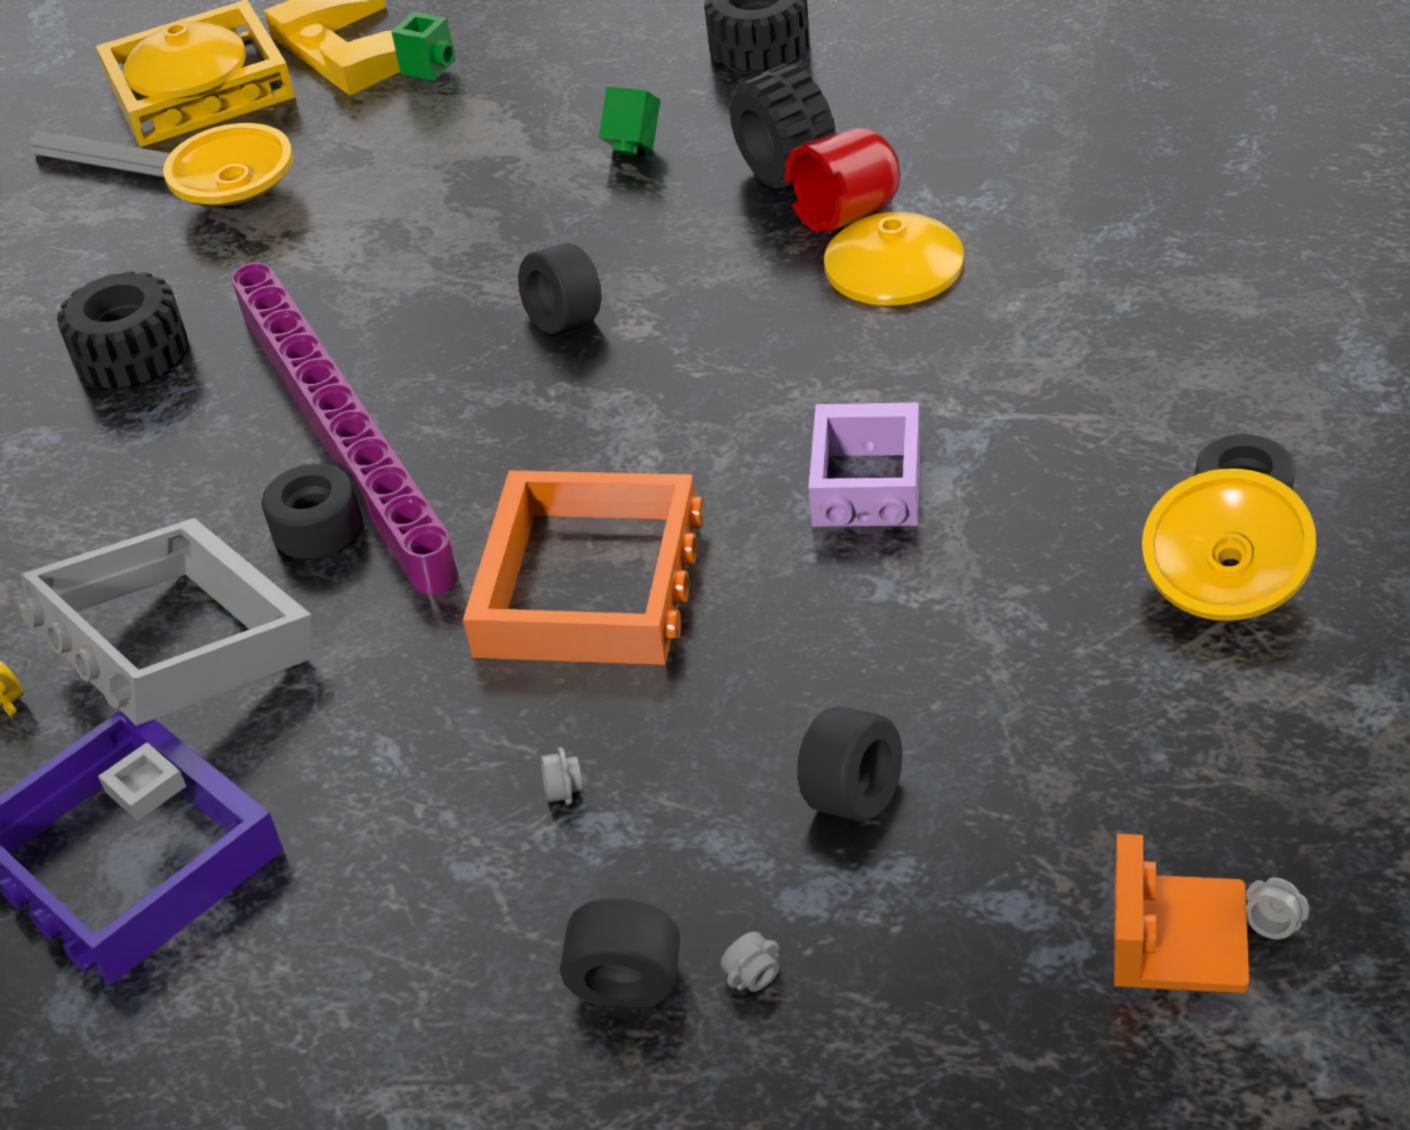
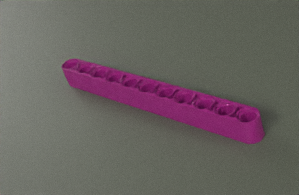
[231,263,459,594]

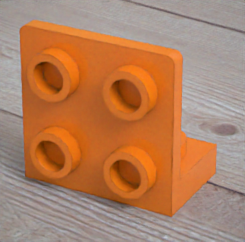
[1114,834,1249,993]

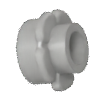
[541,747,582,805]
[1245,877,1309,939]
[721,931,780,991]

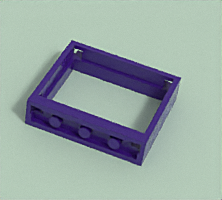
[0,710,284,985]

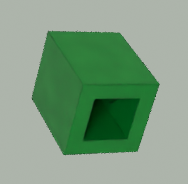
[391,11,456,81]
[599,86,661,156]

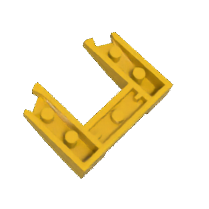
[264,0,400,96]

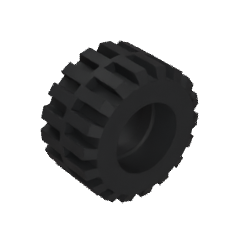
[704,0,810,71]
[729,64,836,189]
[57,271,188,388]

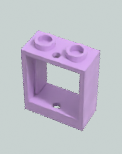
[808,403,921,527]

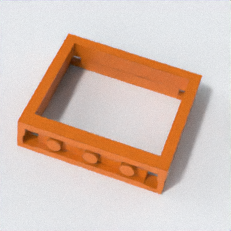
[463,470,704,665]

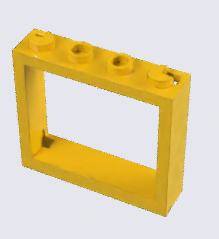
[96,0,295,147]

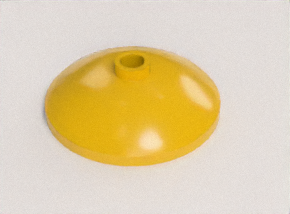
[124,22,246,98]
[163,123,293,207]
[824,212,964,306]
[1142,469,1316,621]

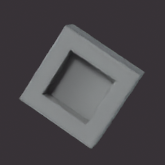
[98,742,186,821]

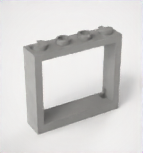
[18,518,311,726]

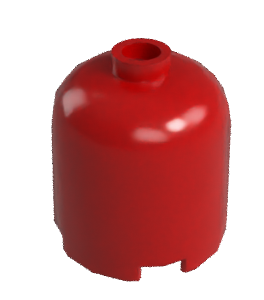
[784,128,901,233]

